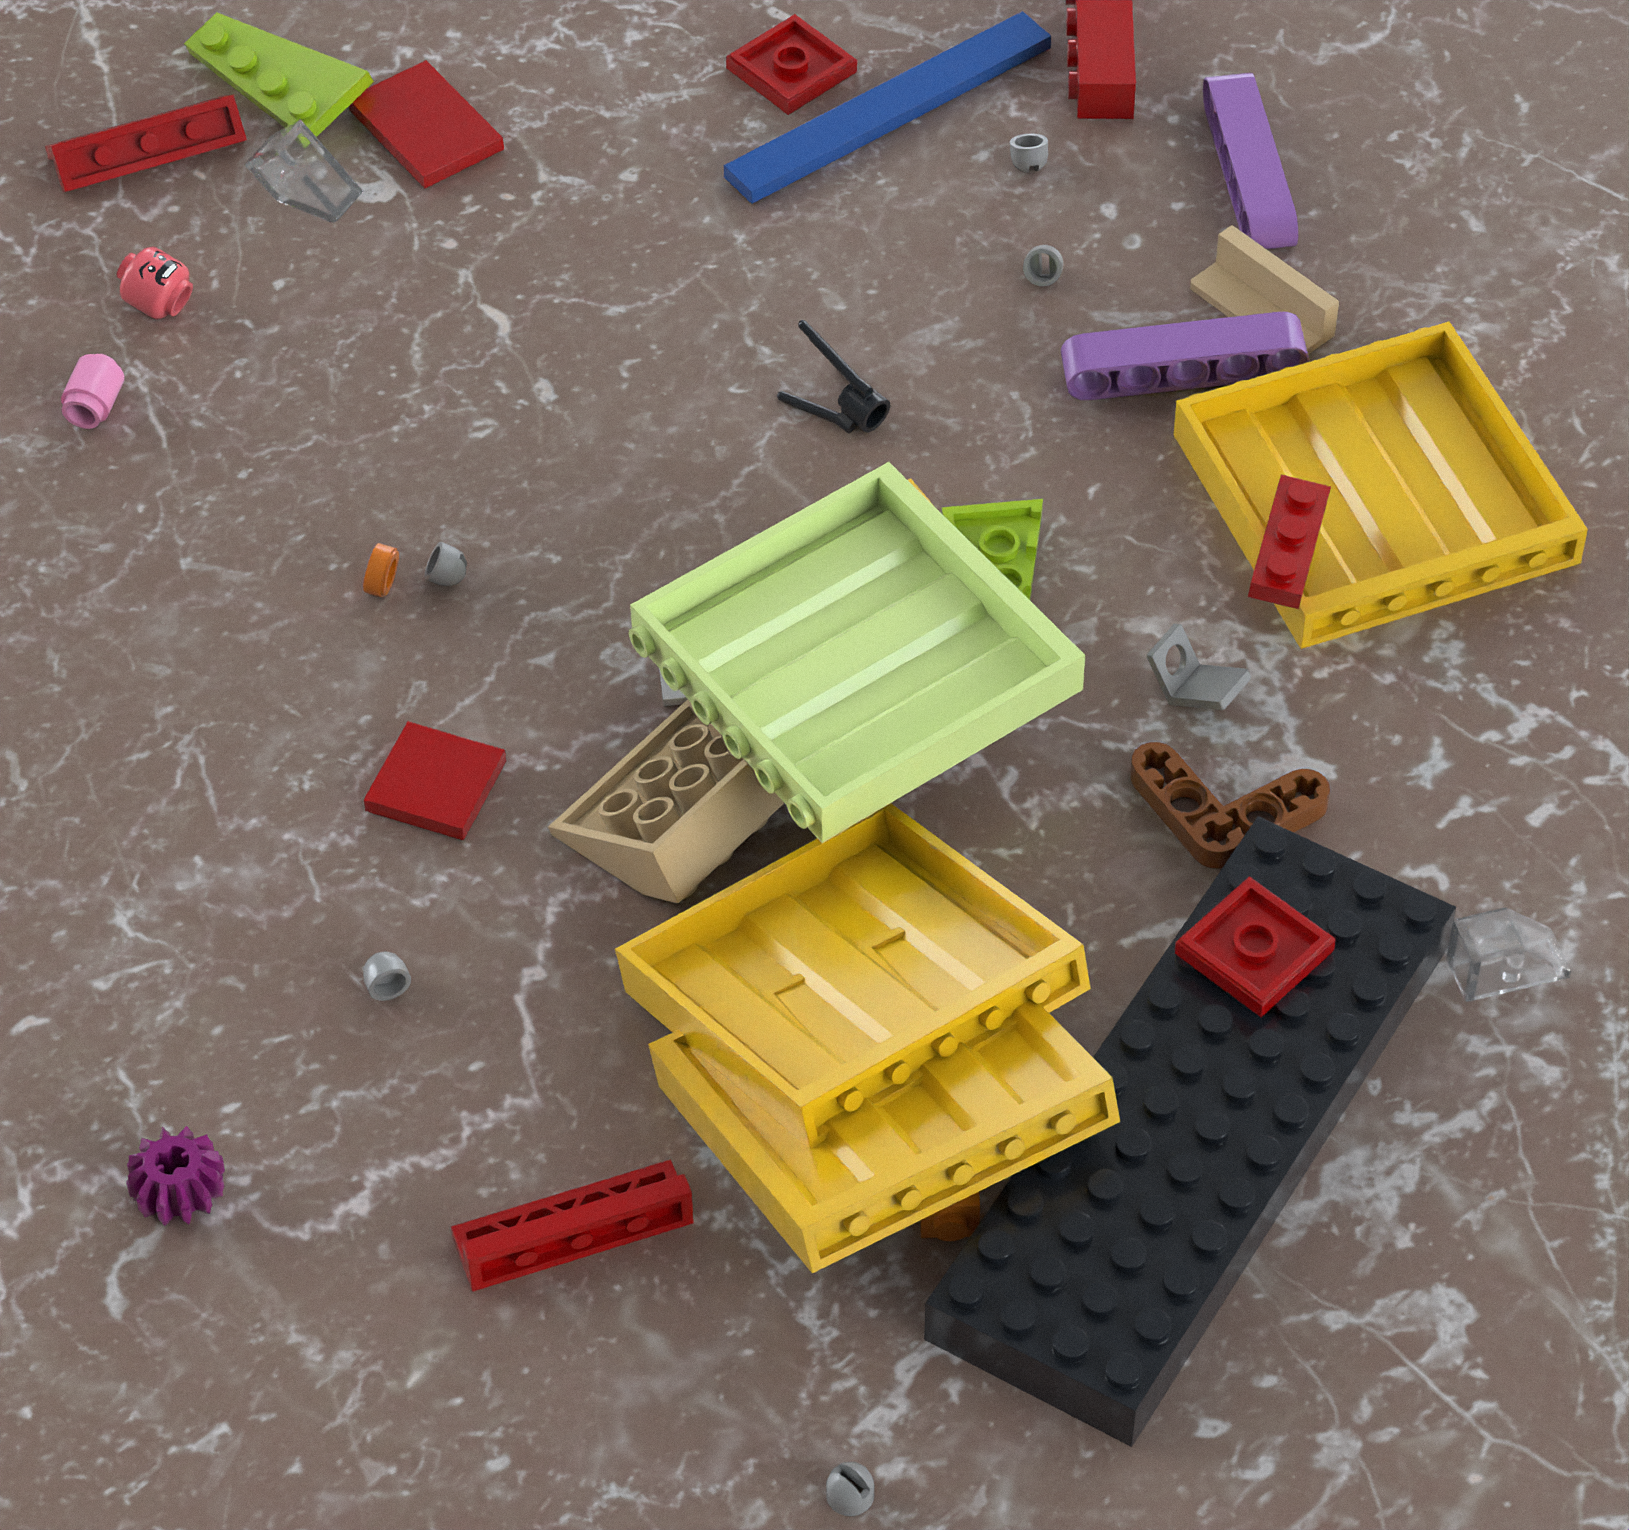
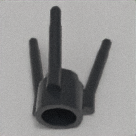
[777,320,891,434]

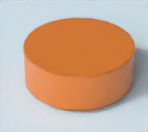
[363,543,399,598]

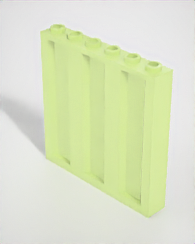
[629,462,1085,843]

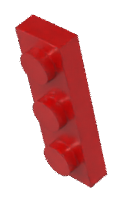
[1248,474,1331,609]

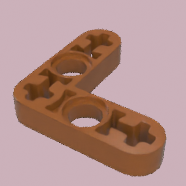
[1130,742,1330,868]

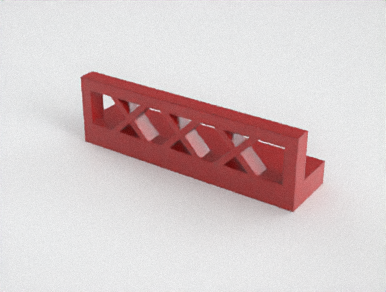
[45,94,247,192]
[451,1159,694,1292]

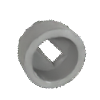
[1010,133,1048,173]
[1023,245,1064,286]
[424,542,467,586]
[363,951,411,1001]
[826,1462,875,1516]

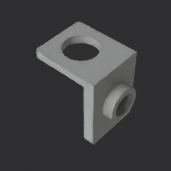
[1147,624,1251,710]

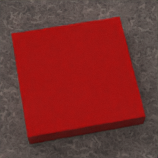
[726,14,857,115]
[364,721,506,841]
[1175,876,1336,1017]

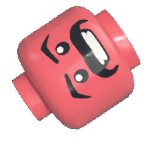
[117,246,193,320]

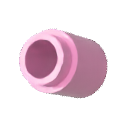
[61,354,124,429]

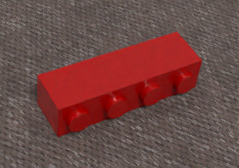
[1065,0,1136,119]

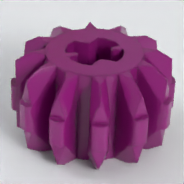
[126,1125,225,1226]

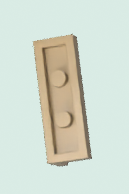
[1190,225,1339,355]

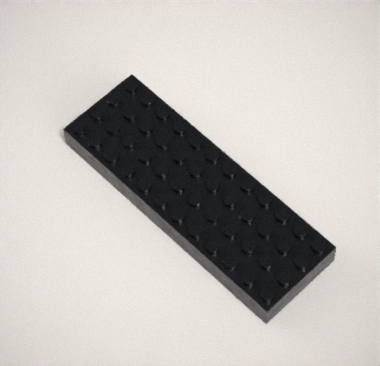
[924,816,1456,1447]

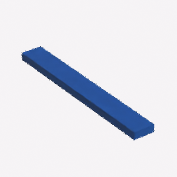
[724,11,1051,204]

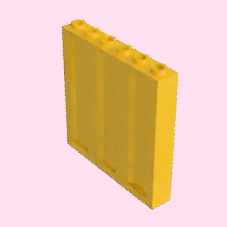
[1173,321,1588,649]
[615,803,1091,1149]
[648,926,1120,1273]

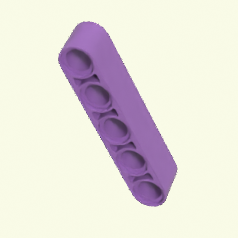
[1203,73,1298,249]
[1060,312,1309,400]

